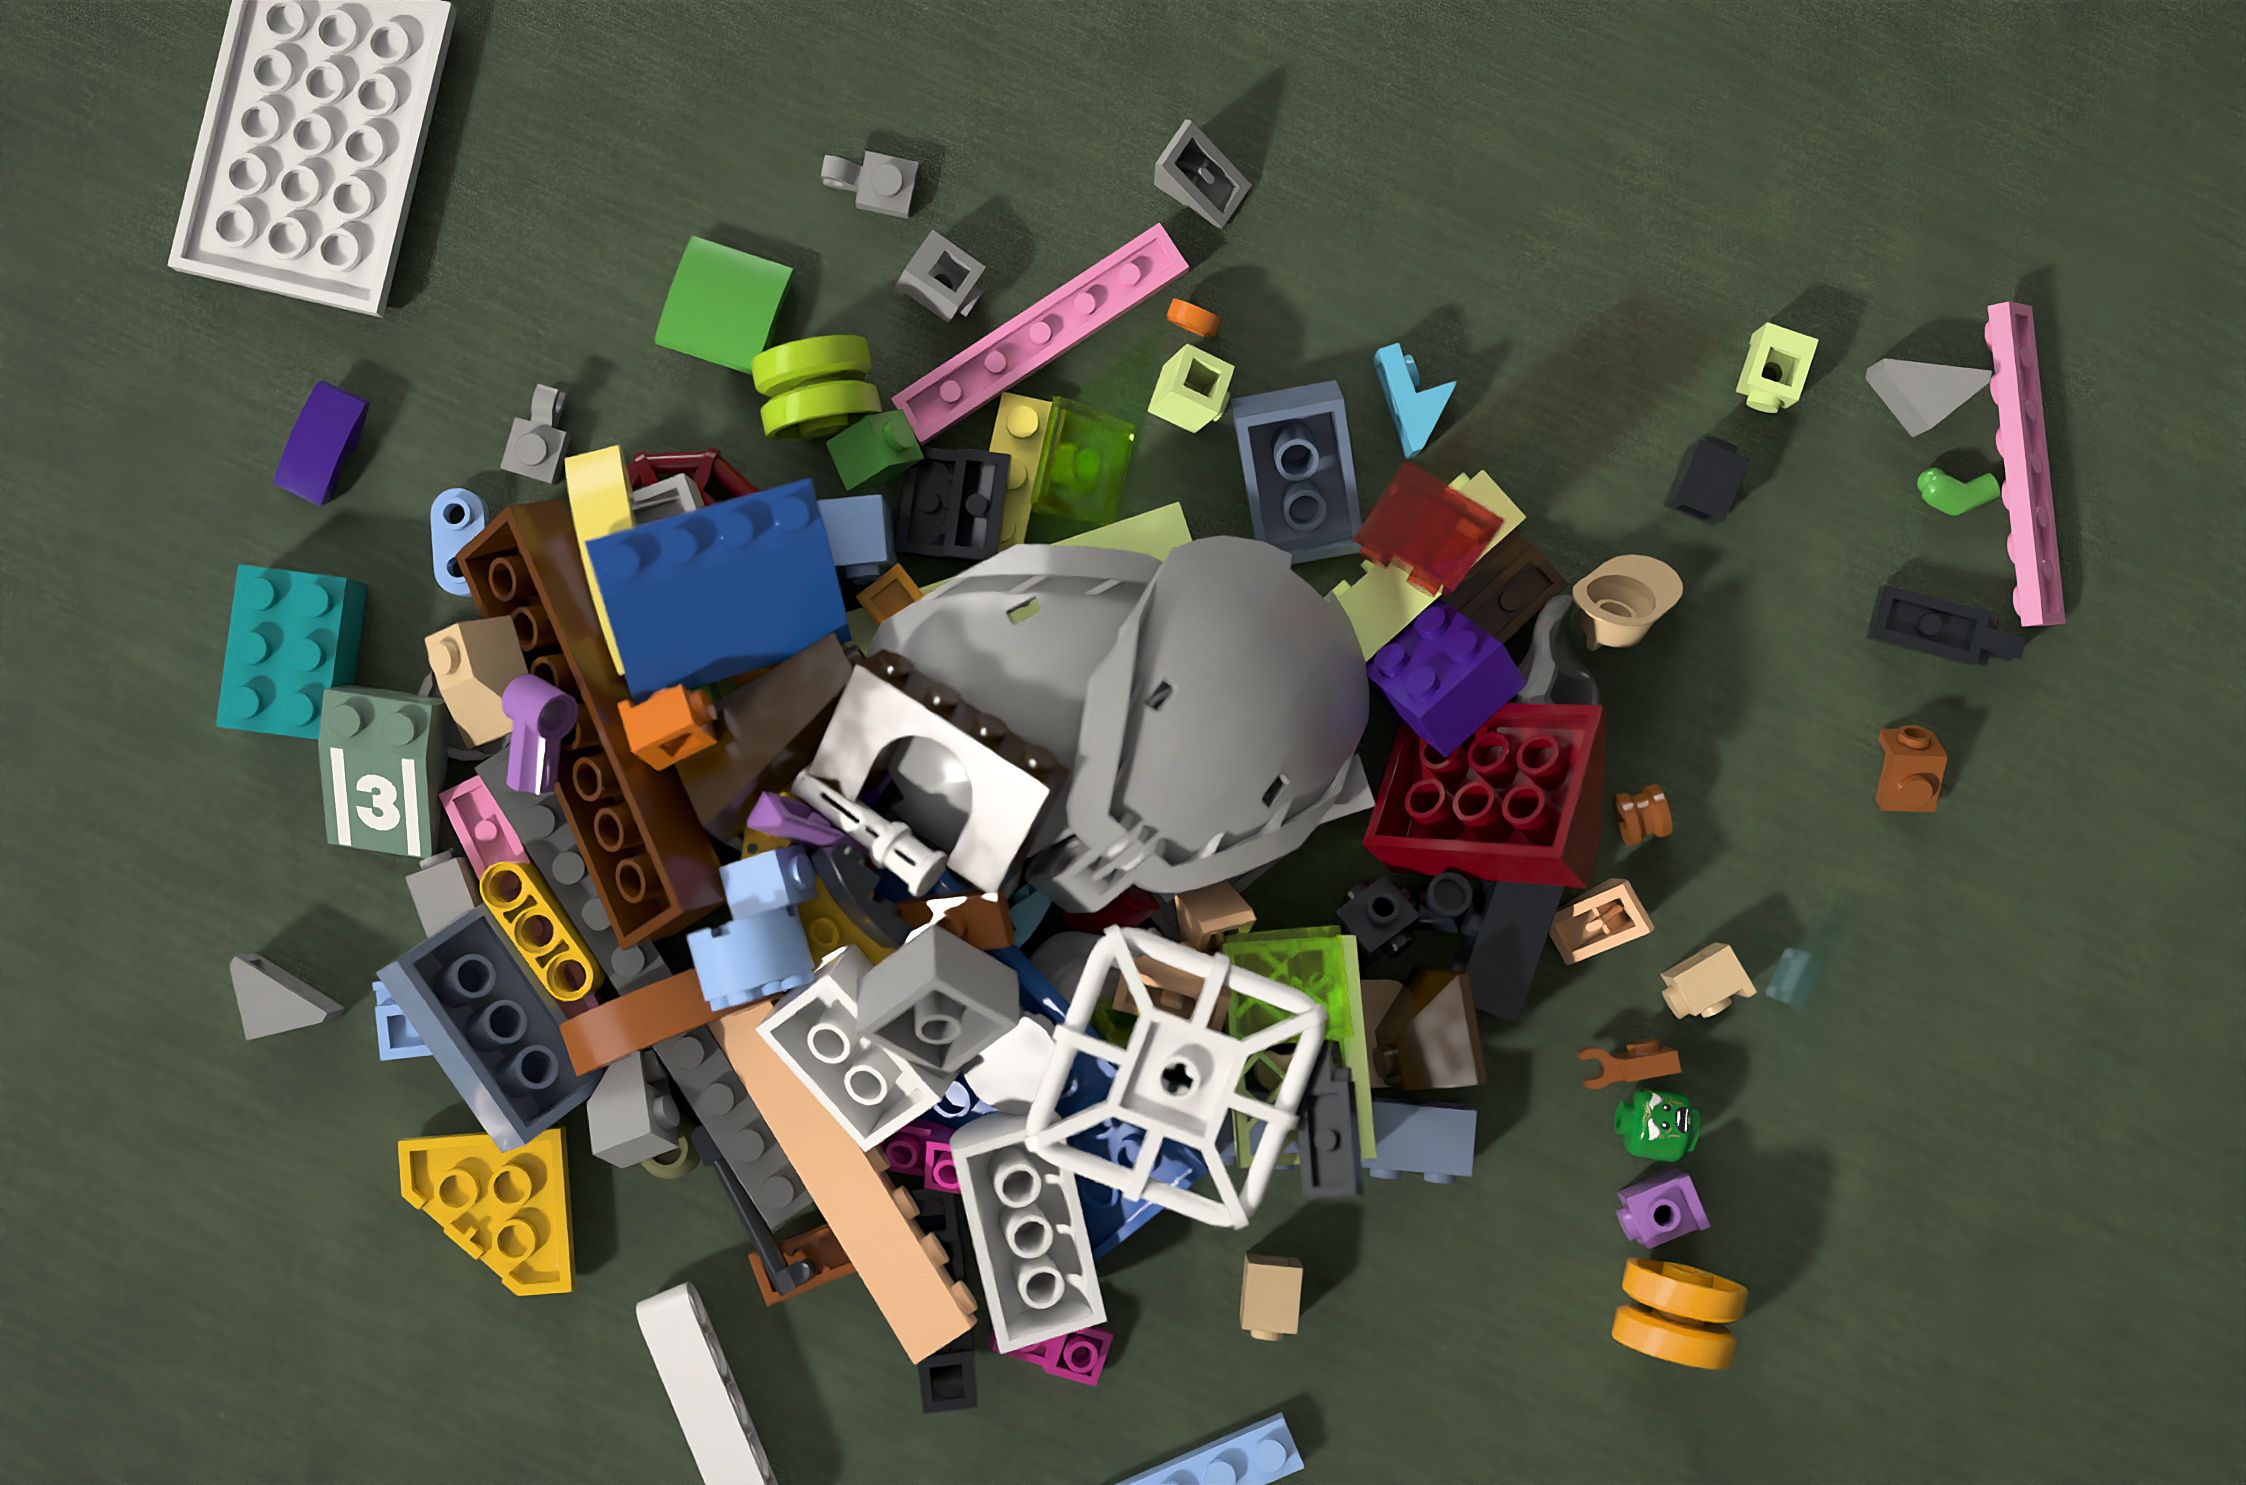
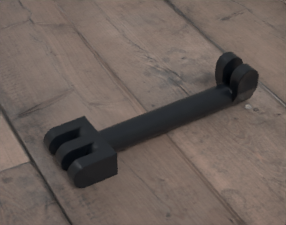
[691,1126,818,1297]

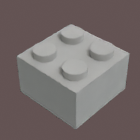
[857,924,1020,1079]

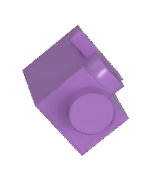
[1616,1167,1710,1250]

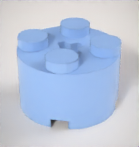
[687,904,815,1011]

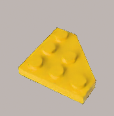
[398,1126,577,1296]

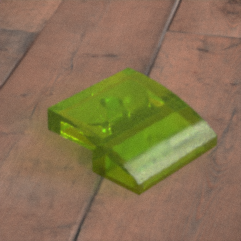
[1226,925,1355,1045]

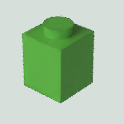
[826,409,924,492]

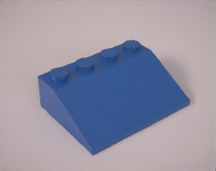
[584,478,852,705]

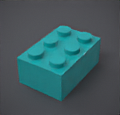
[216,564,368,740]

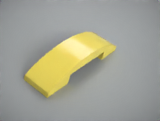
[565,445,637,675]

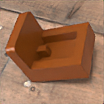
[1876,725,1948,812]

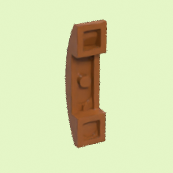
[559,968,785,1077]

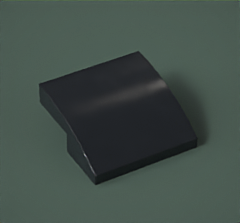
[895,446,1012,562]

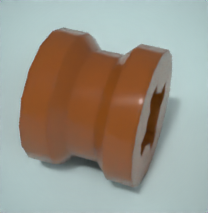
[1612,784,1673,846]

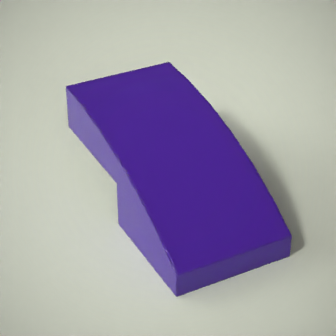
[273,380,371,506]

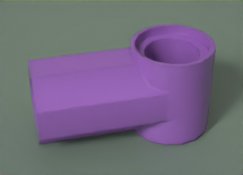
[502,674,578,794]

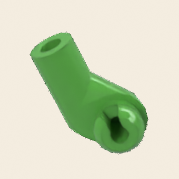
[1917,467,2000,515]

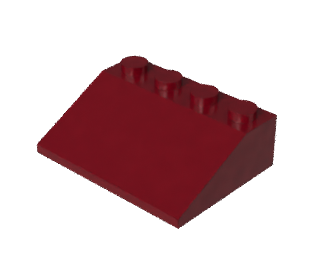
[1363,703,1607,888]

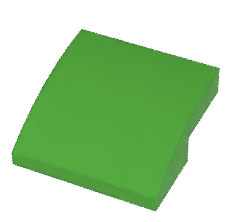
[655,235,793,375]

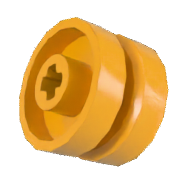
[1611,1257,1749,1370]

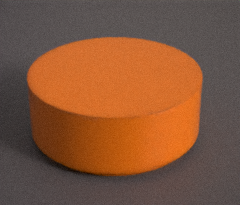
[1166,298,1222,339]

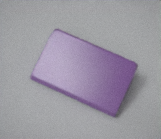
[747,791,870,857]

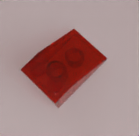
[1353,460,1506,597]

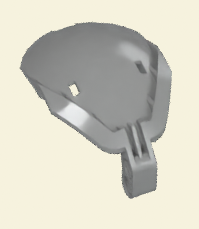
[1025,535,1369,913]
[866,544,1173,858]

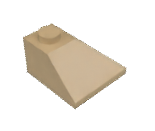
[424,615,528,749]

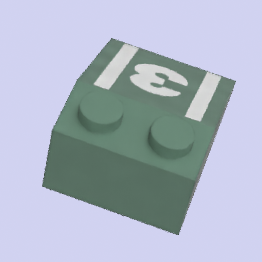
[318,684,452,859]

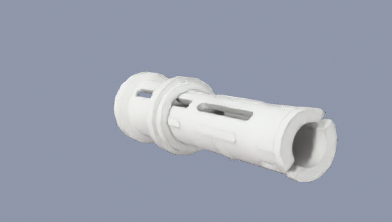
[791,764,949,897]

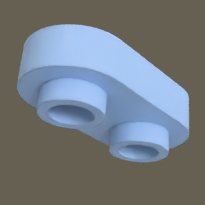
[431,488,490,597]

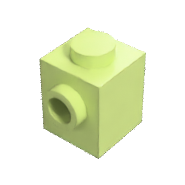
[1148,344,1235,433]

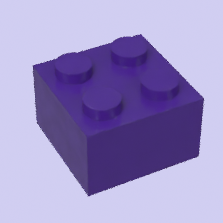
[1366,598,1527,757]

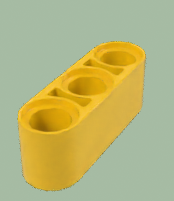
[480,861,606,1001]

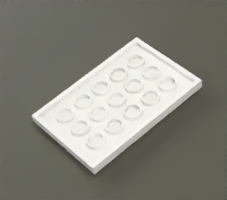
[168,0,457,318]

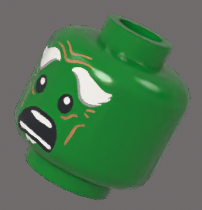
[1614,1087,1700,1162]

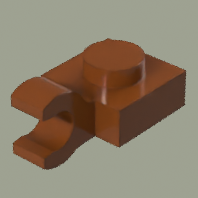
[1576,1039,1681,1089]

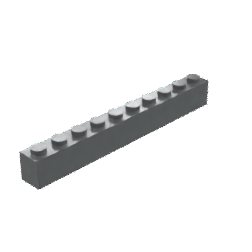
[474,744,814,1229]

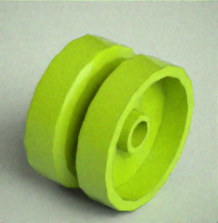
[750,335,883,442]

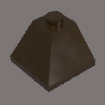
[1373,965,1488,1091]

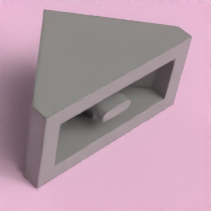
[1154,119,1252,229]
[1866,358,1992,437]
[229,953,346,1041]

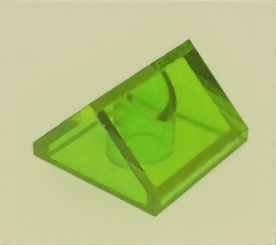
[1030,396,1136,527]

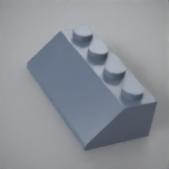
[376,902,605,1153]

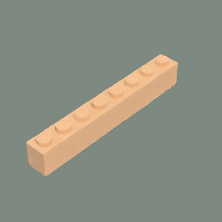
[707,998,978,1365]

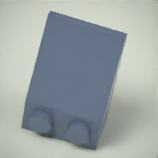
[1230,380,1366,564]

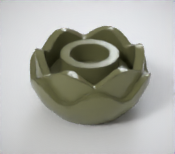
[641,1111,701,1179]

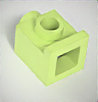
[1736,322,1819,413]

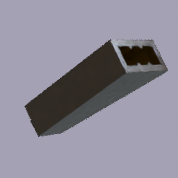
[674,632,867,843]

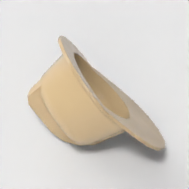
[1572,554,1683,651]

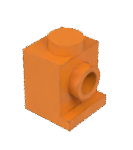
[618,685,718,771]

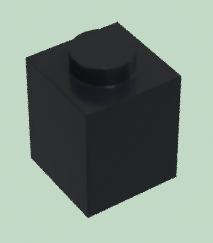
[1663,437,1750,526]

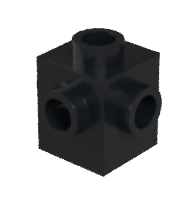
[1329,875,1421,971]

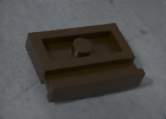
[1434,527,1568,644]

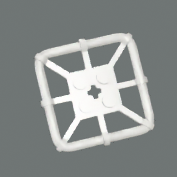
[1023,924,1329,1230]

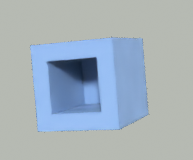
[719,844,819,921]

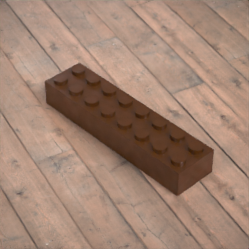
[455,499,728,951]

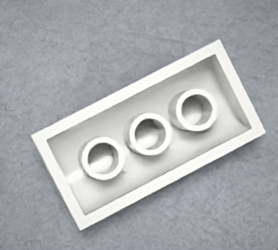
[950,1111,1107,1354]

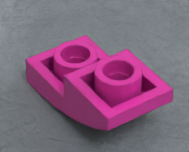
[878,1118,962,1194]
[988,1325,1114,1387]

